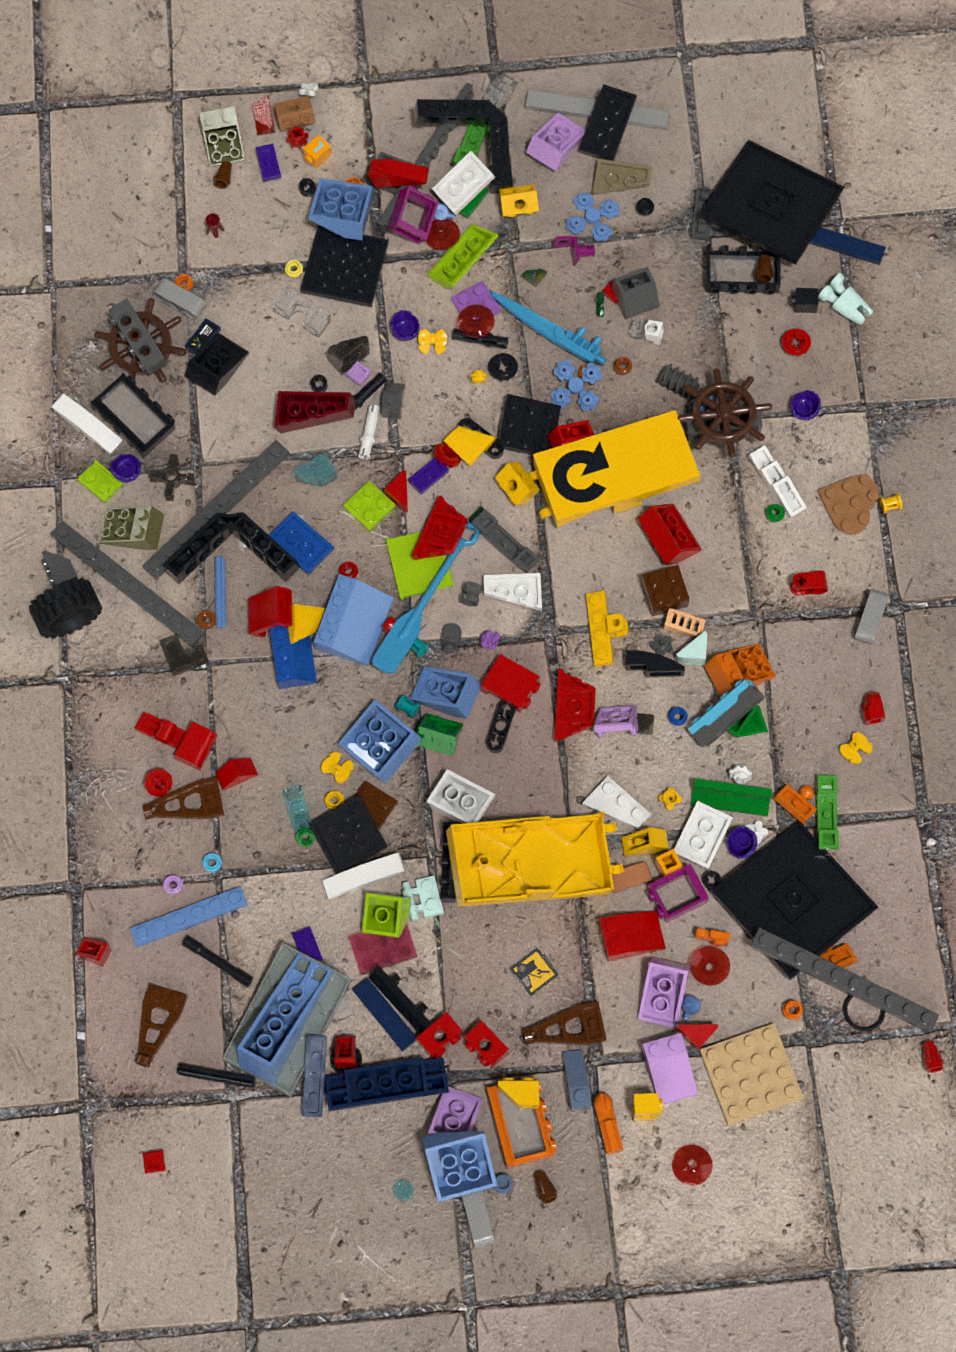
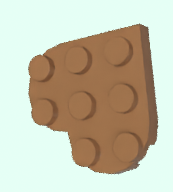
[818,474,879,535]

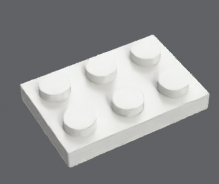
[432,151,495,215]
[674,801,733,870]

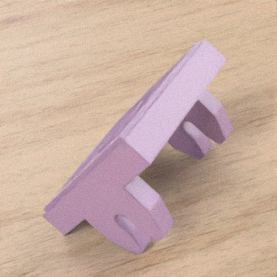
[594,705,638,738]

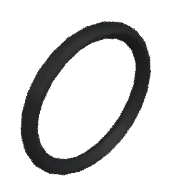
[843,995,885,1031]

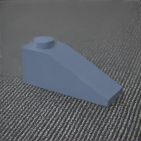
[562,1049,592,1112]

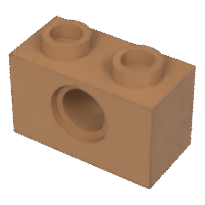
[274,95,315,130]

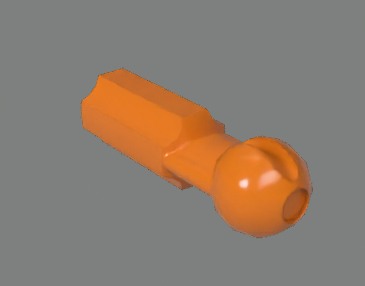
[593,1093,624,1154]

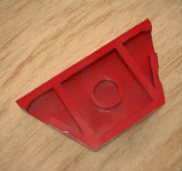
[412,495,468,560]
[554,669,596,742]

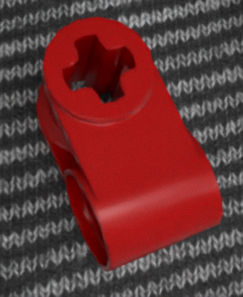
[790,570,828,596]

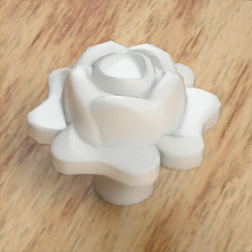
[729,765,752,785]

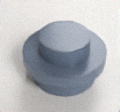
[494,1173,513,1194]

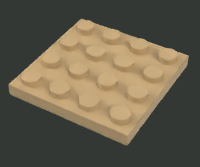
[699,1023,804,1126]

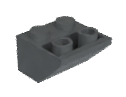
[611,267,660,319]
[41,551,79,587]

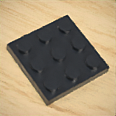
[497,394,561,455]
[309,795,388,874]

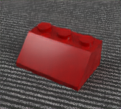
[638,504,702,565]

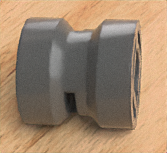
[460,582,482,607]

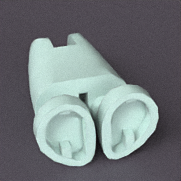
[818,273,873,325]

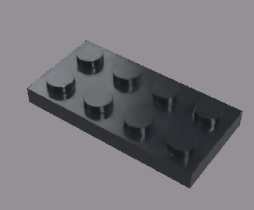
[579,84,637,161]

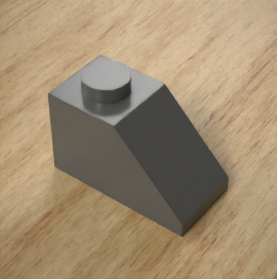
[381,382,405,419]

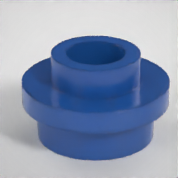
[668,707,688,726]

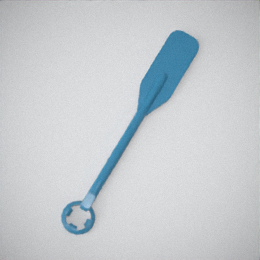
[372,522,480,674]

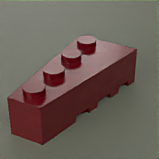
[274,391,356,433]

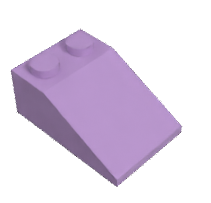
[526,113,586,171]
[638,957,691,1028]
[642,1033,698,1105]
[427,1086,483,1136]

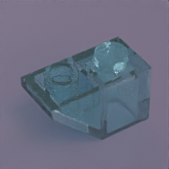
[293,453,338,487]
[283,785,311,833]

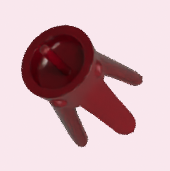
[205,213,224,238]

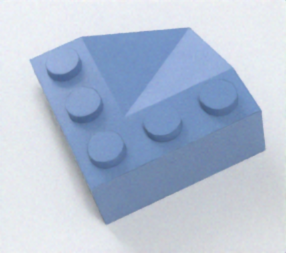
[308,178,373,240]
[338,700,423,784]
[422,1131,497,1202]

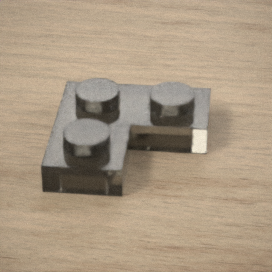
[159,634,209,676]

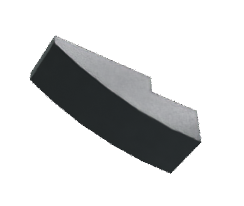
[626,650,685,677]

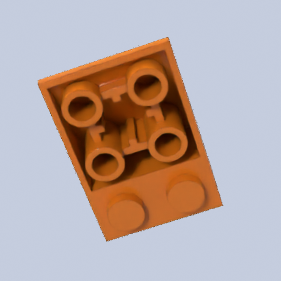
[704,643,776,697]

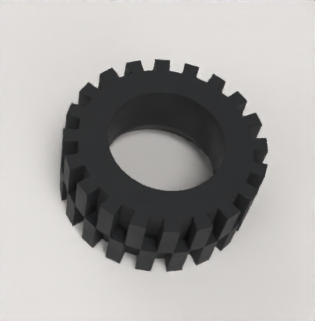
[29,578,102,639]

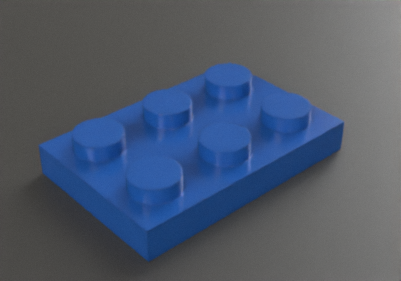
[269,512,334,575]

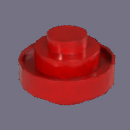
[143,768,173,797]

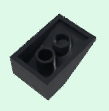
[185,333,249,395]

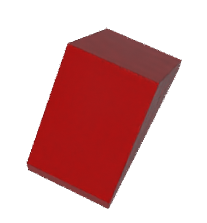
[384,471,408,513]
[215,758,258,790]
[75,937,112,968]
[674,1024,718,1048]
[335,1036,357,1068]

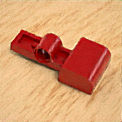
[135,712,218,771]

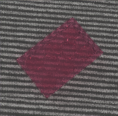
[349,923,418,975]

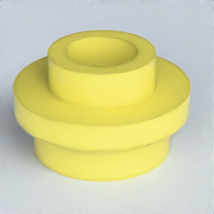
[285,260,303,278]

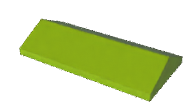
[427,223,498,288]

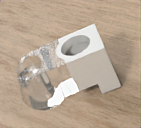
[627,318,664,345]

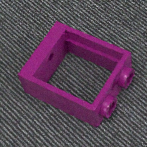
[388,186,439,244]
[647,864,709,923]

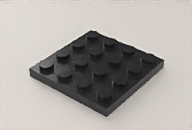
[300,225,389,307]

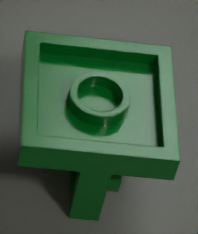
[417,713,464,756]

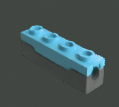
[688,679,765,747]

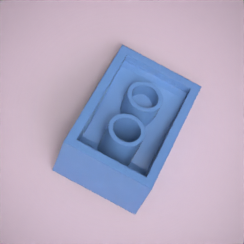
[410,666,481,719]

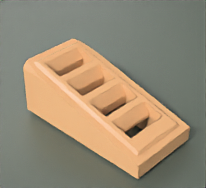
[664,608,706,638]

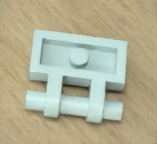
[402,875,444,921]

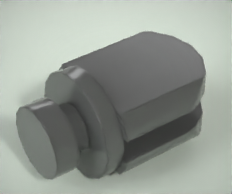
[441,623,462,654]

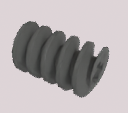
[658,363,700,400]

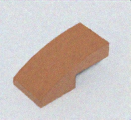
[612,862,653,894]

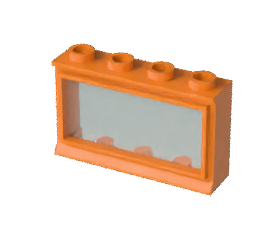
[487,1076,557,1169]

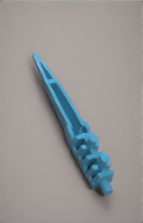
[490,291,607,365]

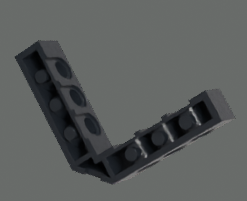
[414,99,511,193]
[163,512,299,584]

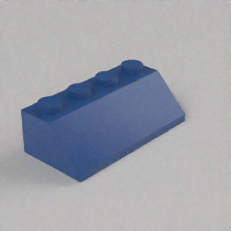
[270,626,317,689]

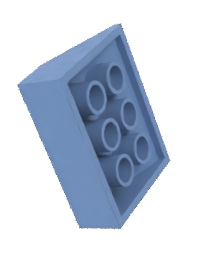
[314,574,394,667]

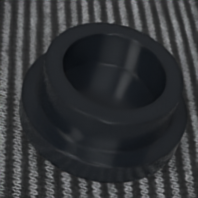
[636,198,654,216]

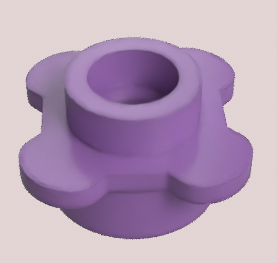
[481,630,501,650]

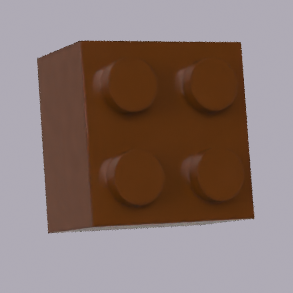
[641,565,690,617]

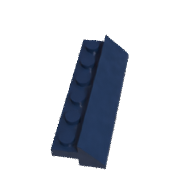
[325,1057,449,1111]

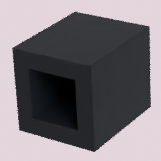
[791,288,818,313]

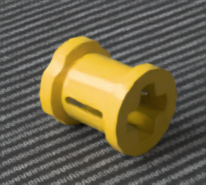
[879,493,903,514]

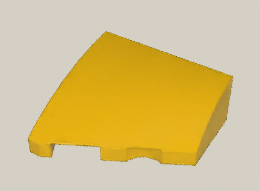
[444,426,497,466]
[288,604,325,644]

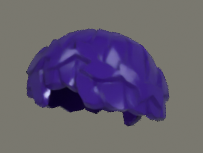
[390,310,420,341]
[790,390,821,420]
[110,454,141,483]
[726,826,758,859]

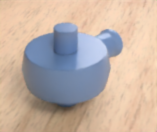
[434,203,455,220]
[682,996,701,1020]

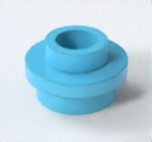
[202,853,222,872]

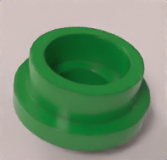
[766,504,785,522]
[296,828,315,847]

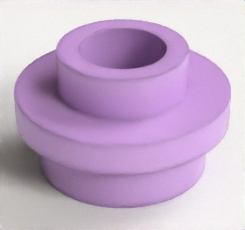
[163,875,183,895]

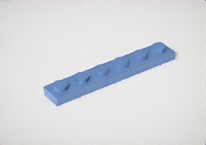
[130,886,248,948]

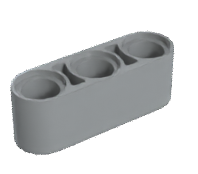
[152,278,206,320]
[854,589,889,645]
[462,1190,495,1249]

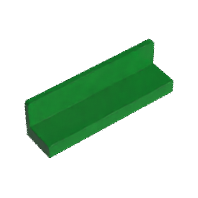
[691,779,772,816]

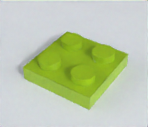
[343,481,396,532]

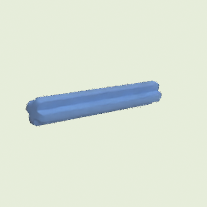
[215,556,226,628]

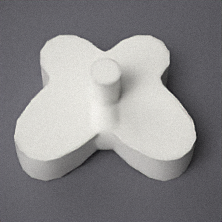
[299,83,318,97]
[745,821,768,845]

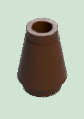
[213,161,232,189]
[755,255,773,282]
[534,1172,558,1204]

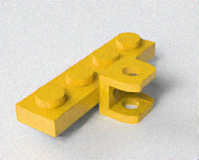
[586,590,629,668]

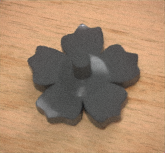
[650,633,673,655]

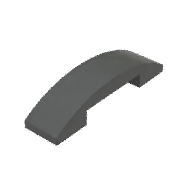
[472,509,540,573]

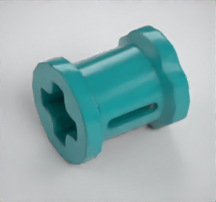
[411,637,430,658]
[395,694,421,719]

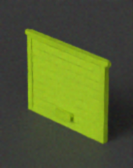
[386,531,454,600]

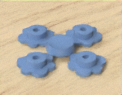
[566,193,620,241]
[550,360,602,411]

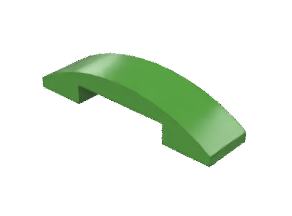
[453,123,487,164]
[817,775,839,850]

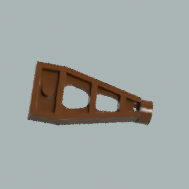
[143,777,225,820]
[135,984,188,1068]
[523,1001,607,1045]

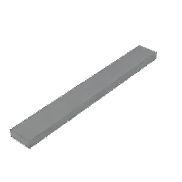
[525,90,669,130]

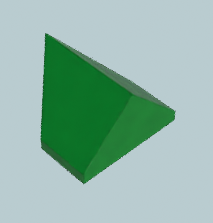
[727,705,768,738]

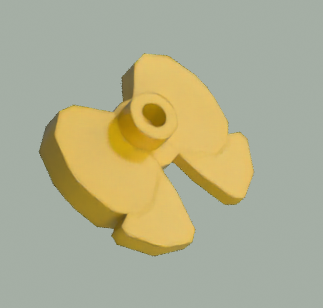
[418,329,447,355]
[839,732,873,764]
[321,752,354,784]

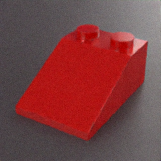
[599,911,666,962]

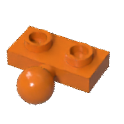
[774,784,817,824]
[820,943,857,968]

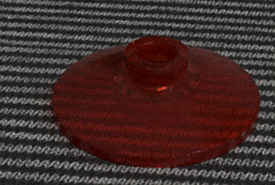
[425,219,460,250]
[458,304,495,338]
[690,946,730,986]
[672,1145,712,1186]

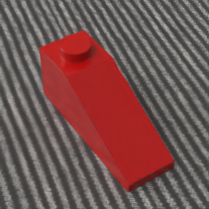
[368,159,429,188]

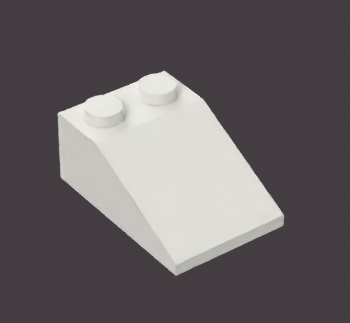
[426,769,495,824]

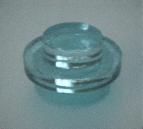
[394,1181,414,1202]

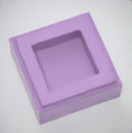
[346,361,372,387]

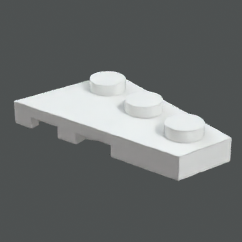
[484,573,542,611]
[582,776,651,830]

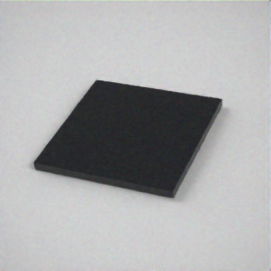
[699,140,845,265]
[711,821,878,980]

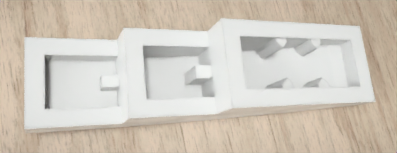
[51,393,122,455]
[748,445,807,517]
[322,853,405,899]

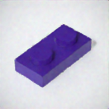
[256,144,281,182]
[409,458,449,495]
[292,927,324,964]

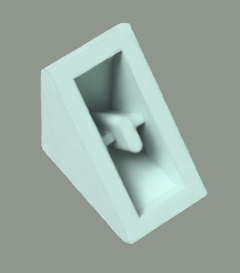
[675,631,707,665]

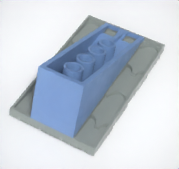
[222,942,351,1097]

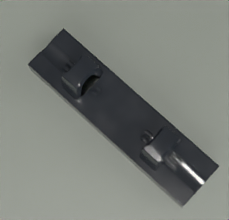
[369,966,432,1034]

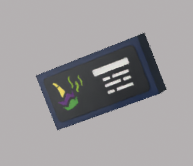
[185,318,221,355]

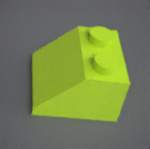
[362,892,411,938]

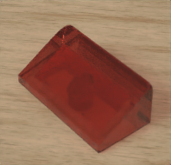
[252,96,275,135]

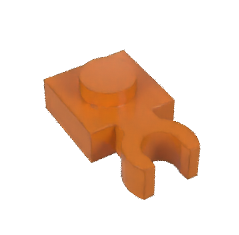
[695,928,731,947]

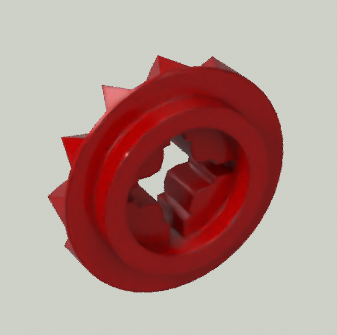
[782,328,811,357]
[432,443,461,468]

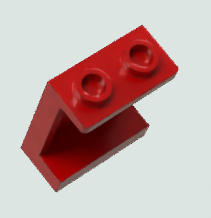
[248,586,292,638]
[481,654,541,713]

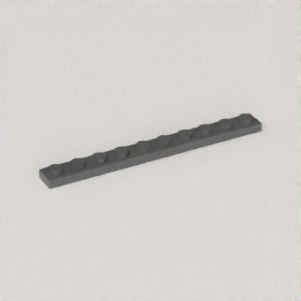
[378,83,474,234]
[142,440,290,580]
[50,520,205,648]
[750,928,939,1033]

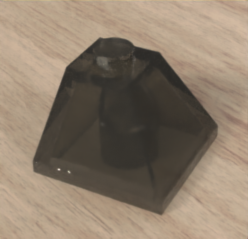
[326,335,370,375]

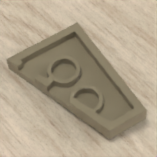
[593,159,652,195]

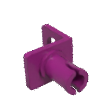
[553,236,595,266]

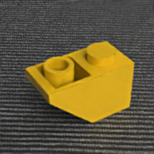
[498,1077,539,1109]

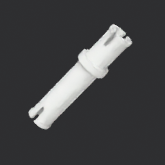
[358,405,380,460]

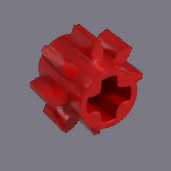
[286,126,309,149]

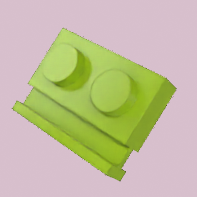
[77,460,124,504]

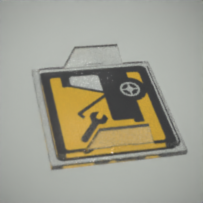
[506,945,562,999]

